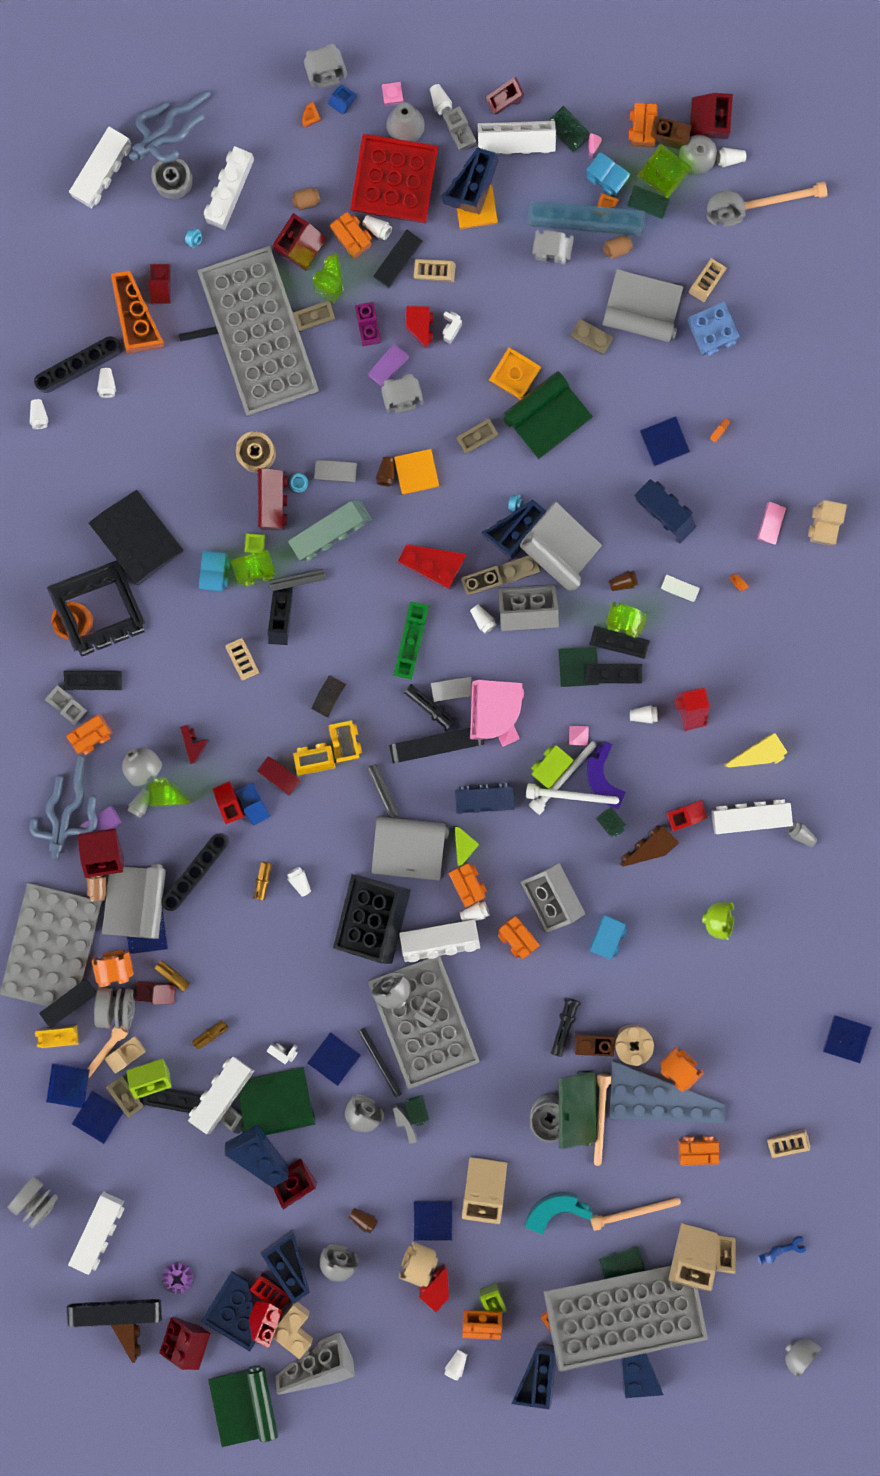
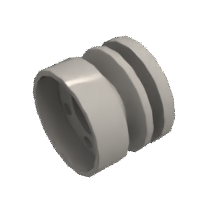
[94,987,135,1029]
[530,1094,559,1142]
[7,1176,58,1228]

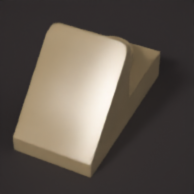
[104,1036,146,1074]

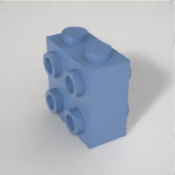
[687,302,740,356]

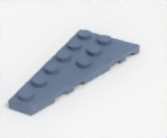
[609,1060,725,1124]

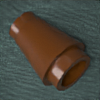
[376,457,394,487]
[609,570,638,591]
[348,1208,378,1234]

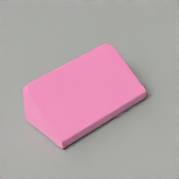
[757,502,786,545]

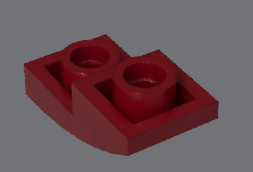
[257,756,301,796]

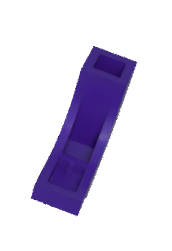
[586,741,626,809]

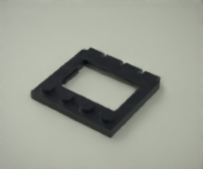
[47,560,145,657]

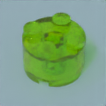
[605,601,649,638]

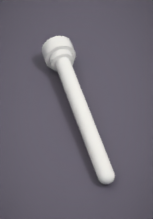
[529,741,597,815]
[526,783,619,804]

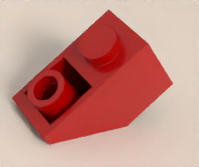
[406,306,433,349]
[213,781,246,824]
[665,800,707,831]
[419,1264,449,1312]
[249,1301,283,1348]

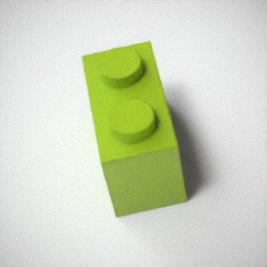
[530,745,574,789]
[127,1058,172,1099]

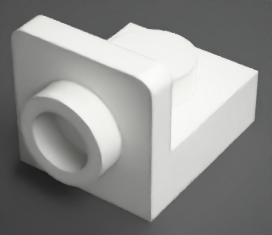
[442,311,462,344]
[267,1043,298,1065]

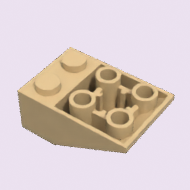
[462,1157,507,1224]
[668,1223,718,1291]

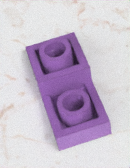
[368,344,409,387]
[78,806,122,831]

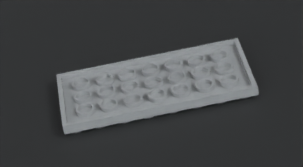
[197,246,319,417]
[544,1265,708,1371]

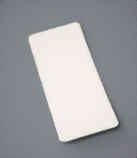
[661,575,700,602]

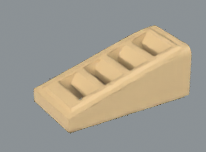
[689,258,727,302]
[414,259,456,282]
[225,638,259,681]
[767,1129,810,1158]

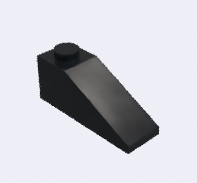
[268,587,293,645]

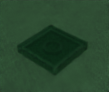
[558,647,599,687]

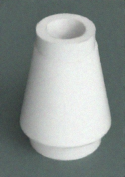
[430,84,452,115]
[717,147,746,167]
[362,215,392,240]
[97,368,116,398]
[30,399,49,429]
[470,604,497,634]
[630,705,658,724]
[287,867,311,897]
[460,901,490,921]
[444,1350,468,1381]

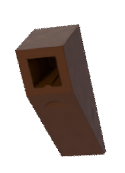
[619,825,679,867]
[111,1300,141,1363]

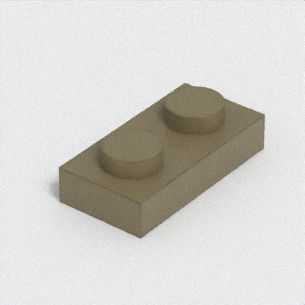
[293,301,336,332]
[570,319,613,355]
[456,418,499,455]
[106,1076,144,1118]

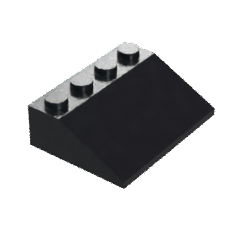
[89,490,184,586]
[333,874,411,964]

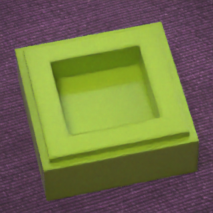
[244,533,265,554]

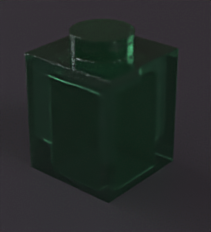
[595,807,626,837]
[405,1095,429,1126]

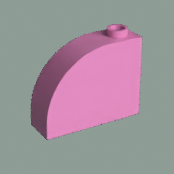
[470,680,524,740]

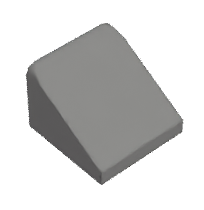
[414,997,441,1026]
[219,1106,244,1134]

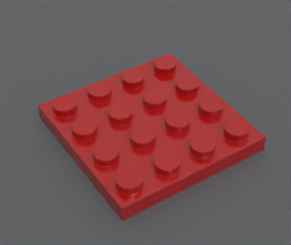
[350,134,438,224]

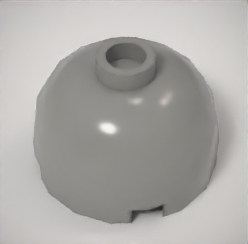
[679,134,717,175]
[707,190,746,226]
[122,747,162,786]
[371,971,411,1009]
[345,1094,384,1133]
[320,1244,359,1281]
[785,1338,822,1378]

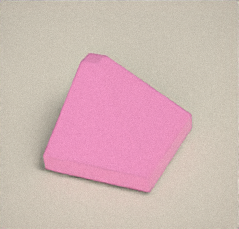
[588,134,602,158]
[498,725,520,747]
[569,726,589,745]

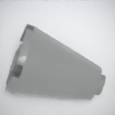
[386,103,425,142]

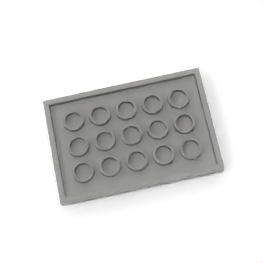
[0,883,103,1013]
[368,956,480,1089]

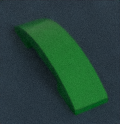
[393,601,429,680]

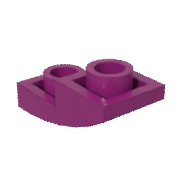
[355,302,381,346]

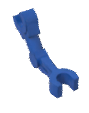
[757,1236,806,1265]

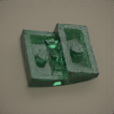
[599,1246,645,1279]

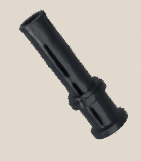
[404,684,457,732]
[550,997,581,1057]

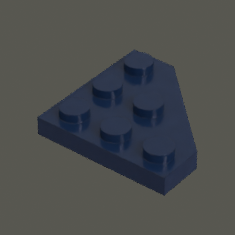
[201,1271,256,1352]

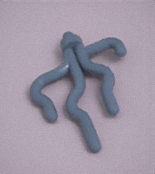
[129,90,211,163]
[30,755,98,860]

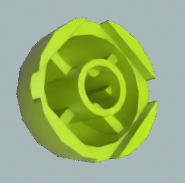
[702,901,734,940]

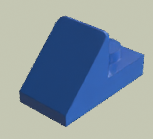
[236,783,270,826]

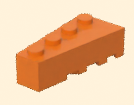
[111,270,164,354]

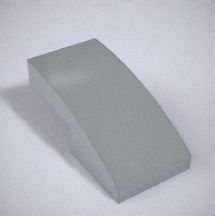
[442,106,477,153]
[314,460,357,483]
[431,677,472,702]
[45,684,87,725]
[393,1104,417,1144]

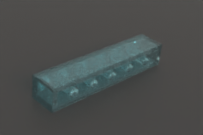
[527,201,645,236]

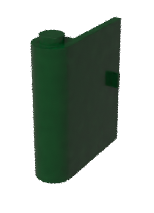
[503,371,593,460]
[239,1067,316,1136]
[559,1070,596,1149]
[208,1365,278,1447]

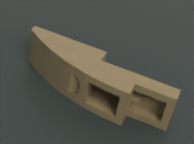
[461,556,541,596]

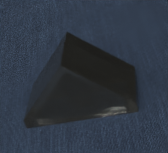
[311,675,346,718]

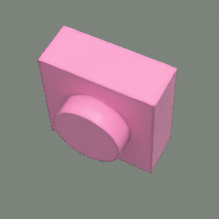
[382,82,403,106]

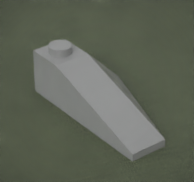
[275,1332,355,1395]

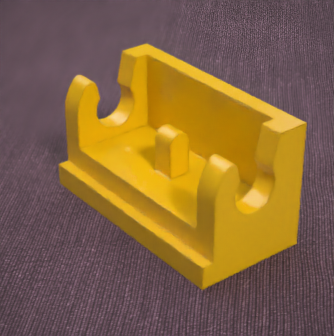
[35,1025,79,1048]

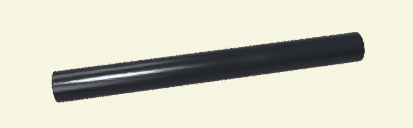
[179,327,219,342]
[358,1027,402,1098]

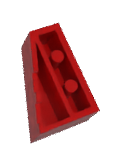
[398,544,467,590]
[674,688,710,731]

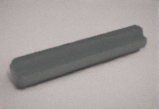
[269,569,325,591]
[368,764,399,818]

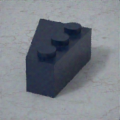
[440,147,498,215]
[634,479,696,543]
[481,500,546,560]
[455,783,514,814]
[225,1124,289,1188]
[260,1230,310,1304]
[511,1343,556,1409]
[621,1353,664,1398]

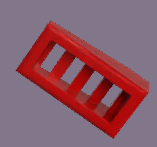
[249,1272,290,1309]

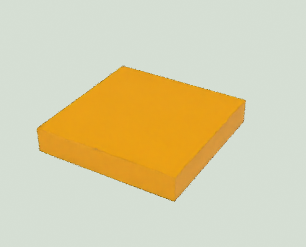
[457,184,498,230]
[489,347,541,400]
[394,449,439,495]

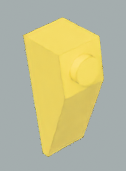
[724,733,788,768]

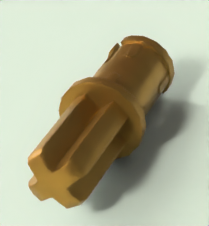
[253,861,272,900]
[155,960,191,993]
[192,1019,229,1050]

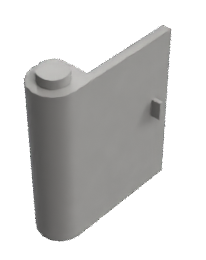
[602,269,683,342]
[520,502,602,591]
[372,816,449,880]
[102,864,166,939]

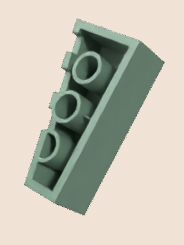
[288,500,372,562]

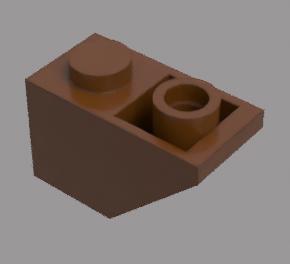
[651,116,691,150]
[574,1032,615,1057]

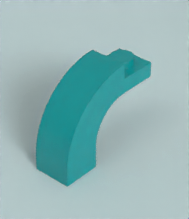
[524,1192,593,1235]

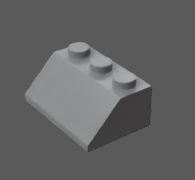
[498,585,559,631]
[520,863,585,933]

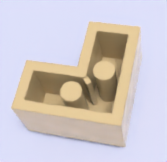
[808,500,847,546]
[273,1301,313,1359]

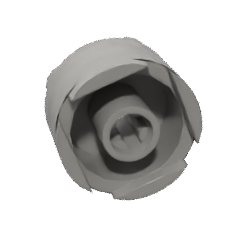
[304,44,347,89]
[151,157,193,200]
[532,230,574,265]
[381,374,424,413]

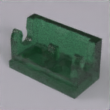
[550,105,590,153]
[627,185,670,219]

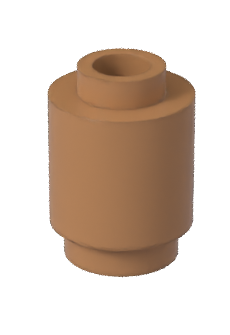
[291,187,321,211]
[603,235,633,260]
[87,876,107,901]

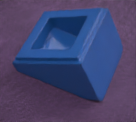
[328,85,357,114]

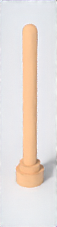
[744,181,827,210]
[66,1025,129,1102]
[594,1074,611,1166]
[590,1198,681,1231]

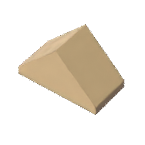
[716,1236,736,1274]

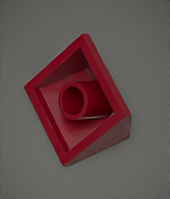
[273,1158,317,1210]

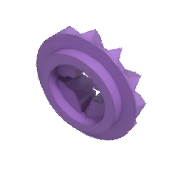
[162,1263,193,1294]

